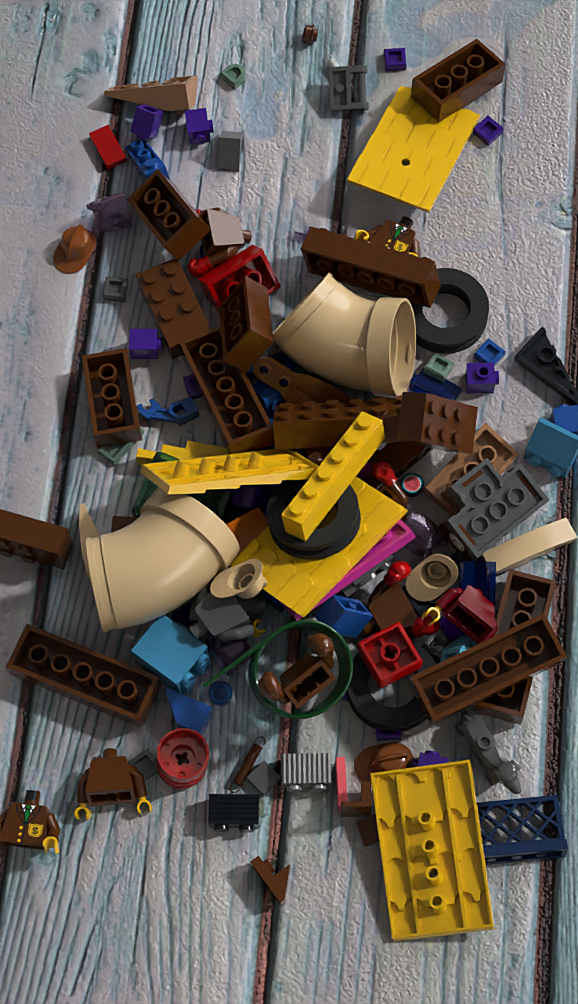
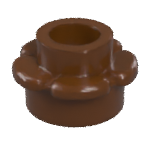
[302,24,318,45]

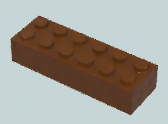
[300,227,441,308]
[179,326,275,454]
[273,395,403,450]
[473,569,556,725]
[408,613,567,726]
[6,624,162,728]

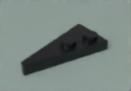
[514,327,578,405]

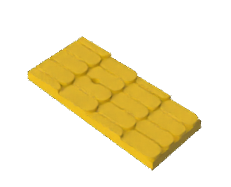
[347,86,480,213]
[140,449,319,494]
[230,477,408,617]
[370,760,495,942]

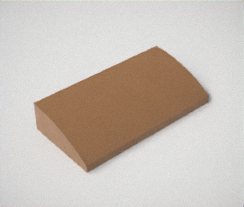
[421,423,519,515]

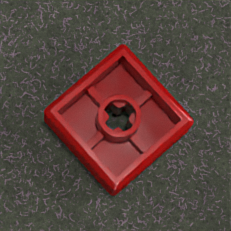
[357,622,423,688]

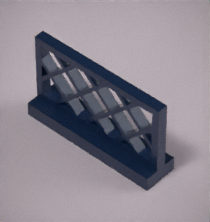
[477,795,568,865]

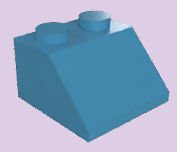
[523,417,578,479]

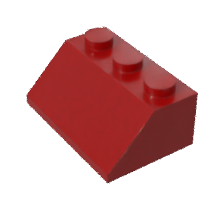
[198,245,281,314]

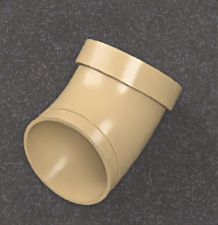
[272,273,416,398]
[86,488,240,632]

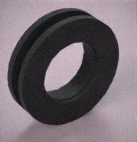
[410,268,489,354]
[266,479,361,560]
[347,641,436,733]

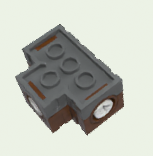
[437,458,549,563]

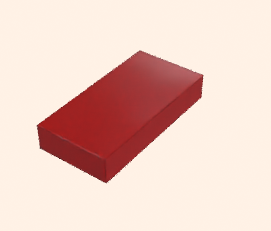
[89,125,127,170]

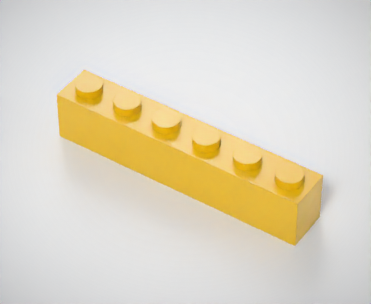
[281,411,385,541]

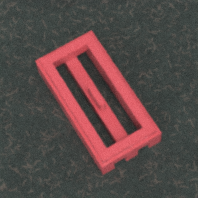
[335,757,348,812]

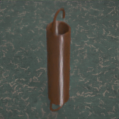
[230,736,266,793]

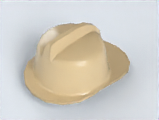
[406,554,459,602]
[210,559,267,599]

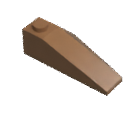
[104,75,198,114]

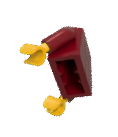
[422,585,498,644]

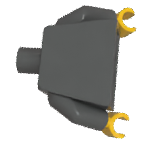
[189,579,265,641]

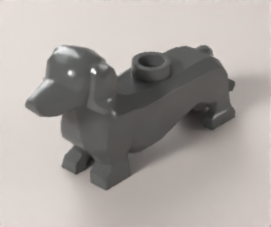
[454,709,521,794]

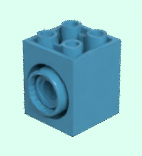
[131,615,211,695]

